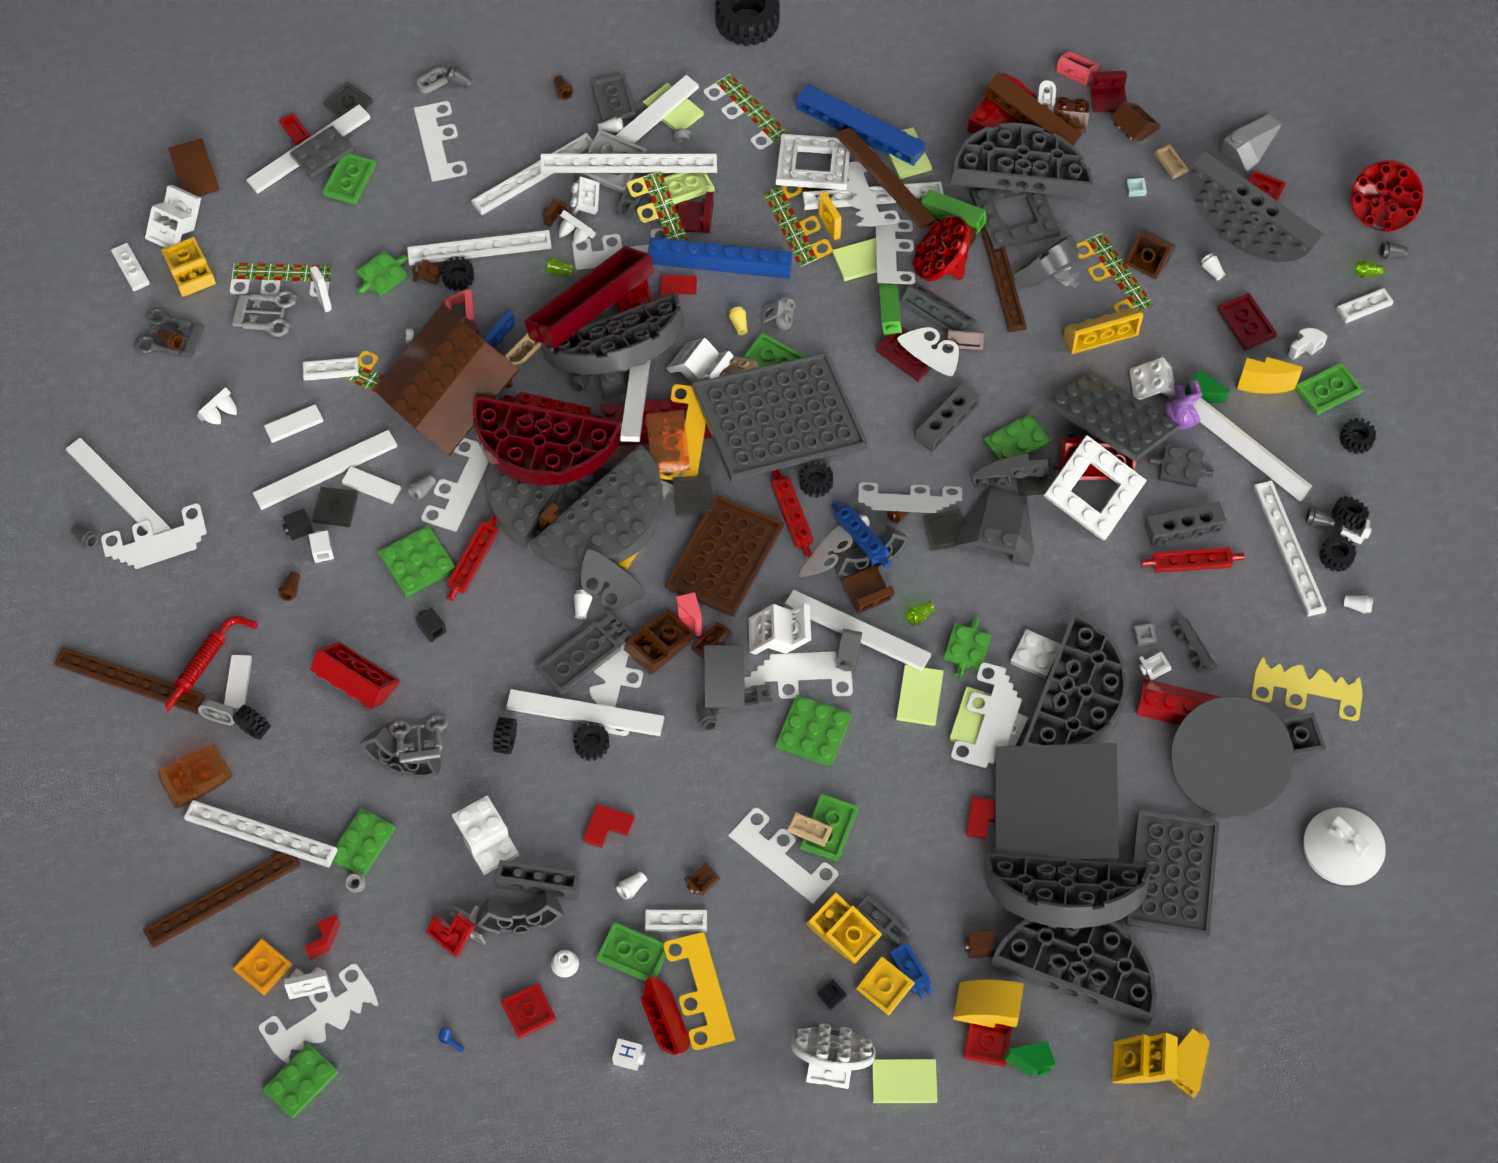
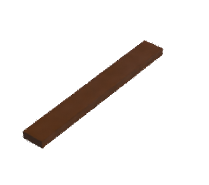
[836,127,936,229]
[981,226,1027,332]
[54,647,205,714]
[143,852,300,948]

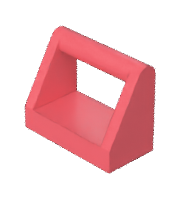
[1056,51,1099,86]
[444,289,475,323]
[676,592,702,638]

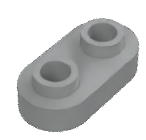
[417,67,448,93]
[198,700,236,726]

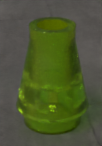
[546,257,573,276]
[1355,260,1384,278]
[906,601,935,625]

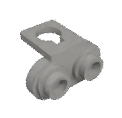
[761,297,795,331]

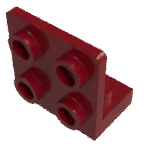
[1089,71,1127,112]
[677,192,714,234]

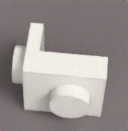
[1340,519,1372,544]
[1139,651,1172,681]

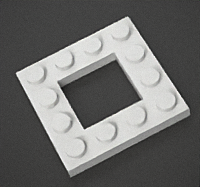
[776,134,850,190]
[1043,435,1147,541]

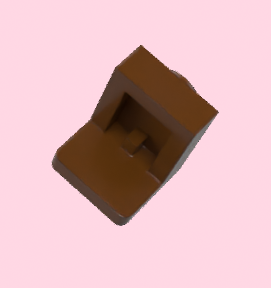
[542,199,570,227]
[412,259,442,285]
[684,863,720,895]

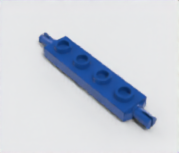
[832,501,891,569]

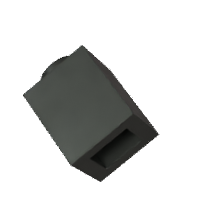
[282,508,313,541]
[415,607,447,642]

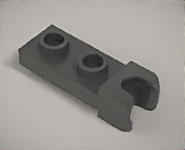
[718,684,772,713]

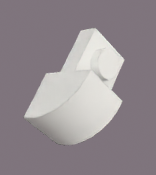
[1288,328,1328,360]

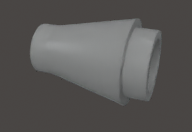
[408,475,436,501]

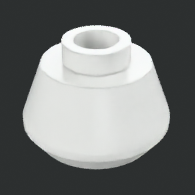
[551,950,579,977]

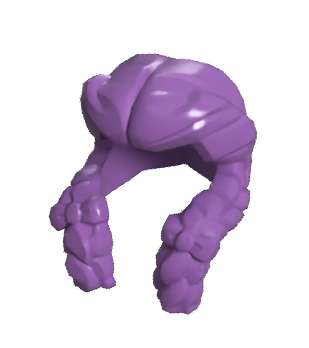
[1163,380,1202,430]

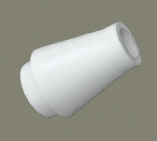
[598,116,624,134]
[1201,253,1225,281]
[574,589,593,619]
[1344,595,1374,614]
[616,871,647,900]

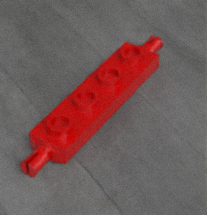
[504,391,601,419]
[771,469,814,557]
[446,514,499,601]
[1141,548,1245,573]

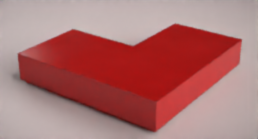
[660,275,697,298]
[966,797,996,839]
[583,804,635,848]
[426,912,475,958]

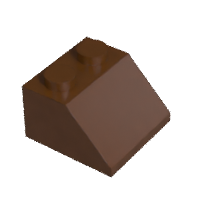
[1111,101,1161,141]
[1124,230,1176,279]

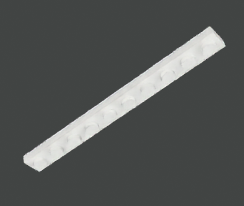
[541,154,717,173]

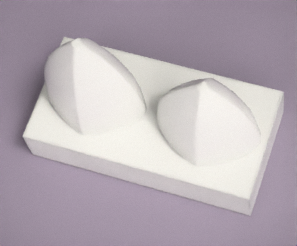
[559,210,596,244]
[197,387,237,424]
[284,967,331,999]

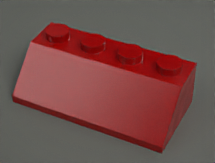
[1058,438,1137,480]
[310,642,400,709]
[1136,679,1221,725]

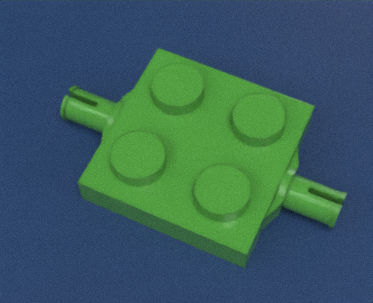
[356,250,408,297]
[943,617,992,678]

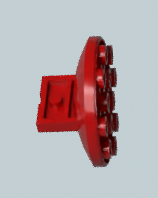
[1351,160,1424,232]
[912,216,970,281]

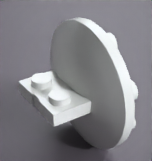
[1303,807,1386,885]
[791,1024,876,1089]

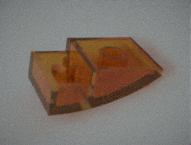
[646,410,690,474]
[158,744,232,809]

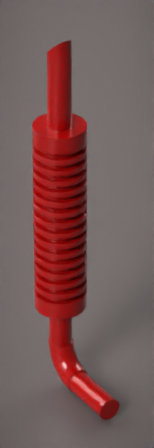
[165,616,258,713]

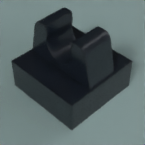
[817,979,847,1010]

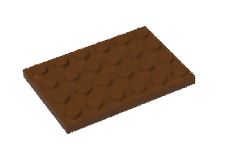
[665,494,784,617]

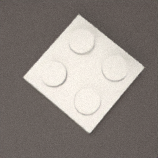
[1010,629,1061,679]

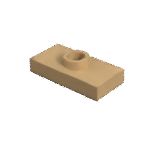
[1154,144,1188,179]
[787,812,833,847]

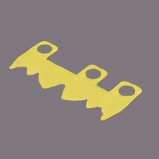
[1252,657,1363,721]

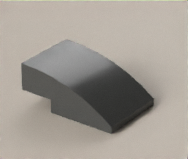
[704,645,744,708]

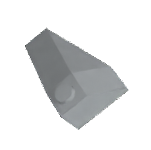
[1221,114,1281,173]

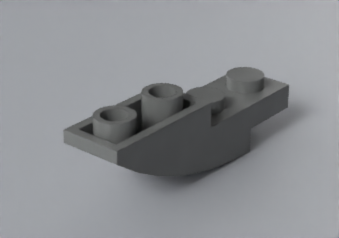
[973,454,1049,488]

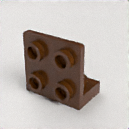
[1054,97,1089,133]
[842,566,895,614]

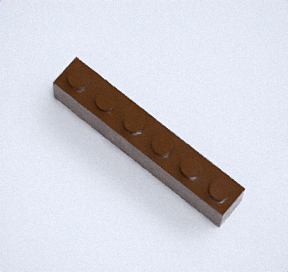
[982,72,1082,146]

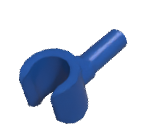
[439,1028,465,1052]

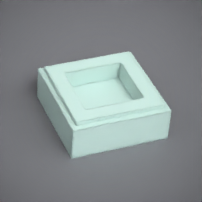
[1126,178,1147,197]

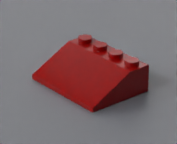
[967,73,1044,134]

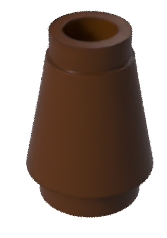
[554,75,573,100]
[157,328,184,350]
[278,572,300,601]

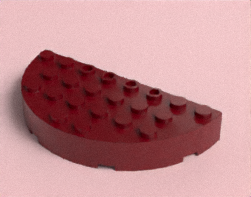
[473,396,622,486]

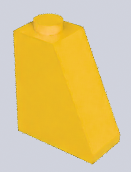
[1170,1029,1210,1099]

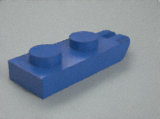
[484,310,515,347]
[889,943,932,998]

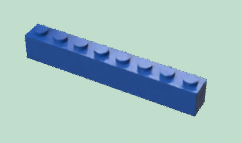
[796,84,925,166]
[648,237,792,279]

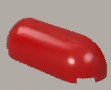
[641,977,690,1055]

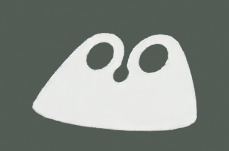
[897,327,959,376]
[799,526,852,577]

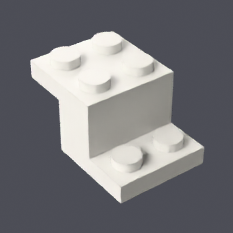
[145,185,201,248]
[666,338,733,383]
[748,603,811,655]
[452,795,519,875]

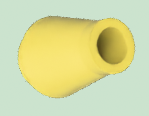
[728,307,748,335]

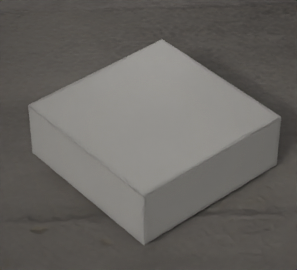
[1133,623,1157,646]

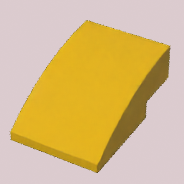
[161,237,216,297]
[1237,357,1303,394]
[806,893,882,964]
[953,980,1024,1028]
[1112,1033,1178,1084]

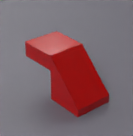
[304,914,340,960]

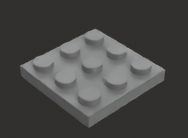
[577,129,647,193]

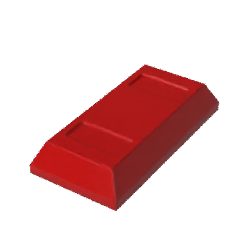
[278,113,311,145]

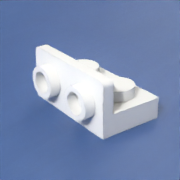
[570,177,600,215]

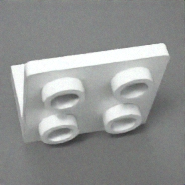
[1130,357,1176,400]

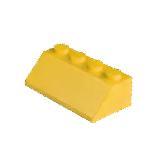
[1063,308,1143,354]

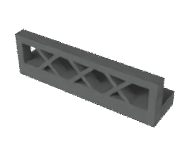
[901,283,975,331]

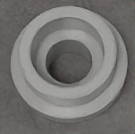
[673,128,691,143]
[345,872,366,893]

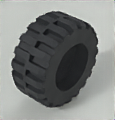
[715,0,780,46]

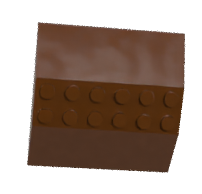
[374,303,519,456]

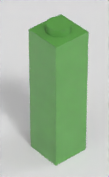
[920,190,987,234]
[879,283,902,335]

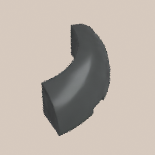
[1013,234,1079,286]
[834,525,909,576]
[359,726,441,778]
[476,890,563,935]

